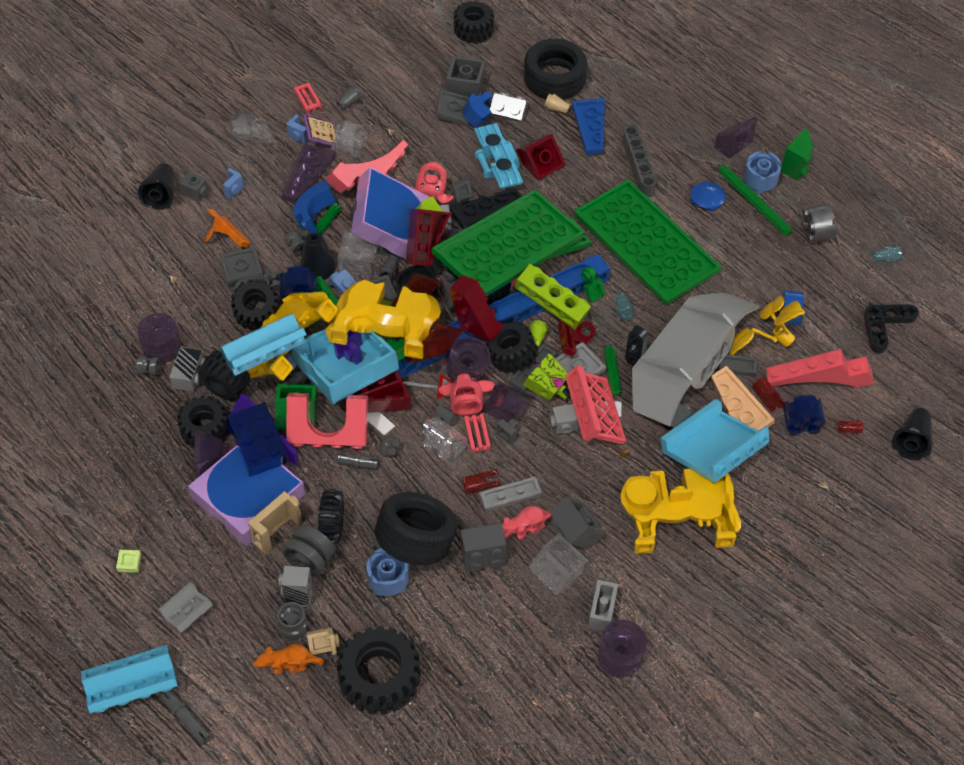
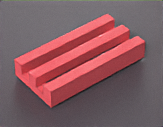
[294,83,322,114]
[464,413,491,452]

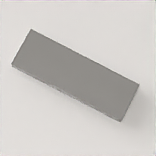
[479,476,542,512]

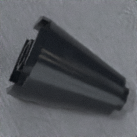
[137,163,174,209]
[299,233,336,280]
[892,408,932,460]

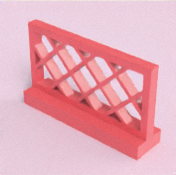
[565,365,626,445]

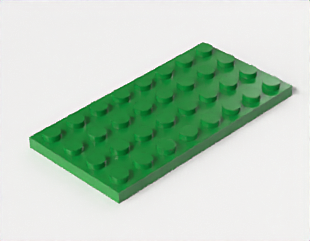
[574,179,722,305]
[431,189,585,296]

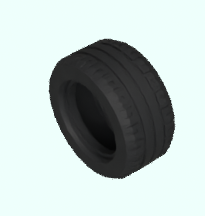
[524,38,587,100]
[374,492,457,566]

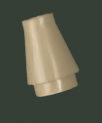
[544,94,570,114]

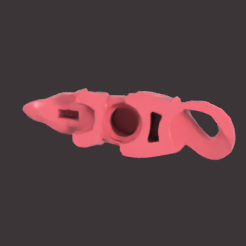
[502,506,552,540]

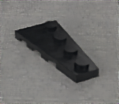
[447,189,522,230]

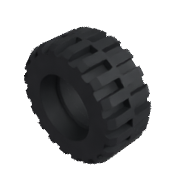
[337,626,421,714]

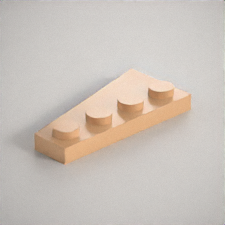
[711,366,775,431]

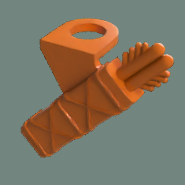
[204,209,250,247]

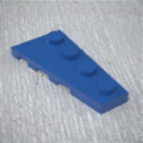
[572,98,605,155]

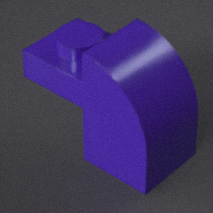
[333,330,363,365]

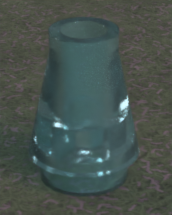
[874,244,902,262]
[616,293,635,320]

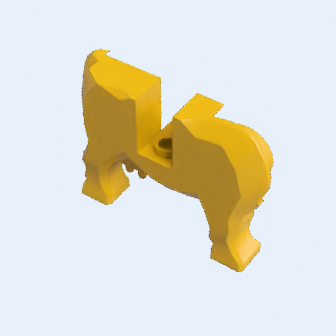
[326,280,441,359]
[247,292,339,380]
[620,469,741,554]

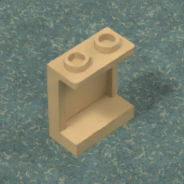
[248,491,302,555]

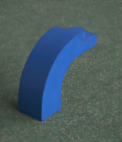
[294,180,336,233]

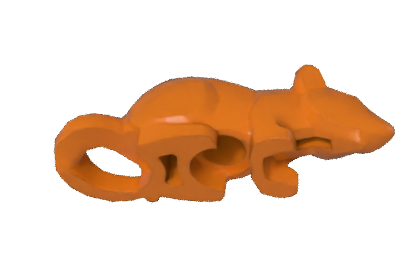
[253,644,325,674]

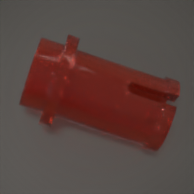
[838,419,863,435]

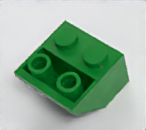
[275,384,318,430]

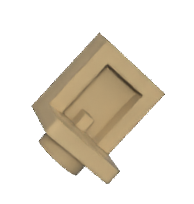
[307,627,340,655]

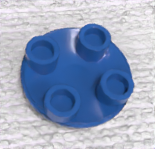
[691,182,726,212]

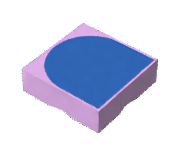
[351,167,429,259]
[188,436,305,546]

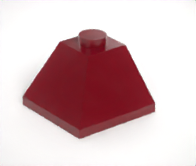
[516,134,566,180]

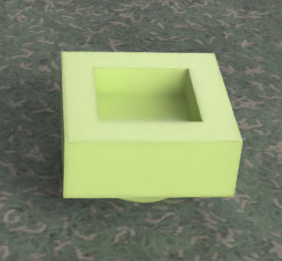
[116,550,142,573]

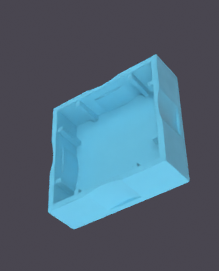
[291,329,399,404]

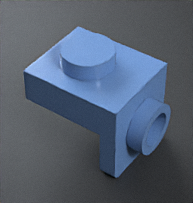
[287,114,309,144]
[223,168,244,199]
[327,269,356,294]

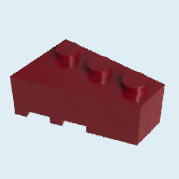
[406,209,452,266]
[449,275,504,342]
[343,370,411,413]

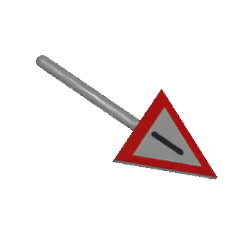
[403,374,454,400]

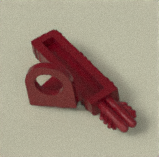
[557,318,595,357]

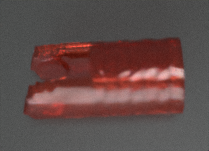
[752,377,785,412]
[462,469,502,494]

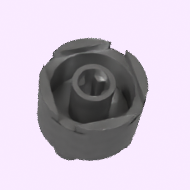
[801,204,837,243]

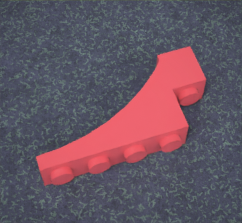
[325,140,408,194]
[766,349,874,388]

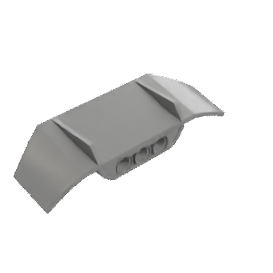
[632,293,760,426]

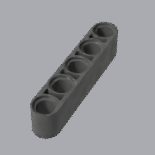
[622,124,656,197]

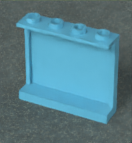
[661,399,769,483]

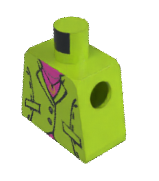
[523,353,570,400]

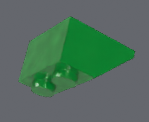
[781,128,813,181]

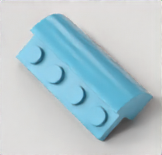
[219,314,306,376]
[81,645,178,713]

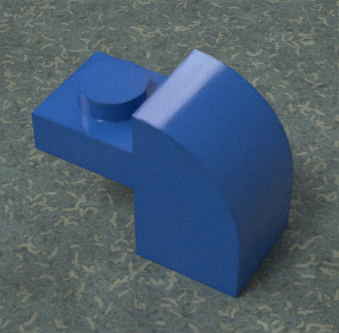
[463,91,493,128]
[781,290,804,325]

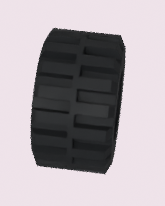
[454,1,494,43]
[231,279,280,331]
[486,321,537,373]
[197,350,251,401]
[177,396,229,450]

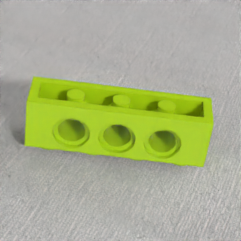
[515,264,591,329]

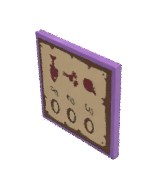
[303,114,340,148]

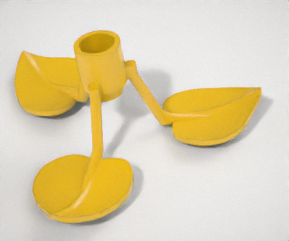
[729,295,805,355]

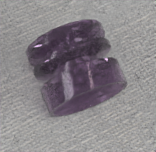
[137,313,182,364]
[446,336,490,382]
[597,620,647,678]

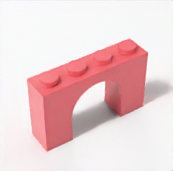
[286,393,368,449]

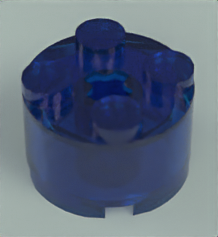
[279,266,318,299]
[782,395,826,436]

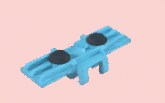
[474,123,523,189]

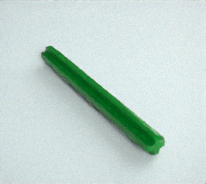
[719,164,793,236]

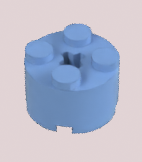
[743,152,781,194]
[366,548,409,596]

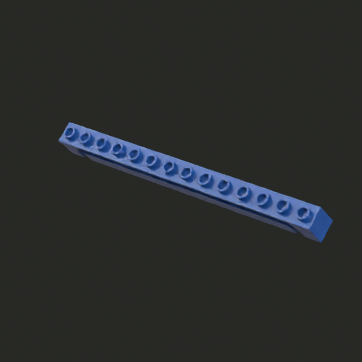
[397,254,610,378]

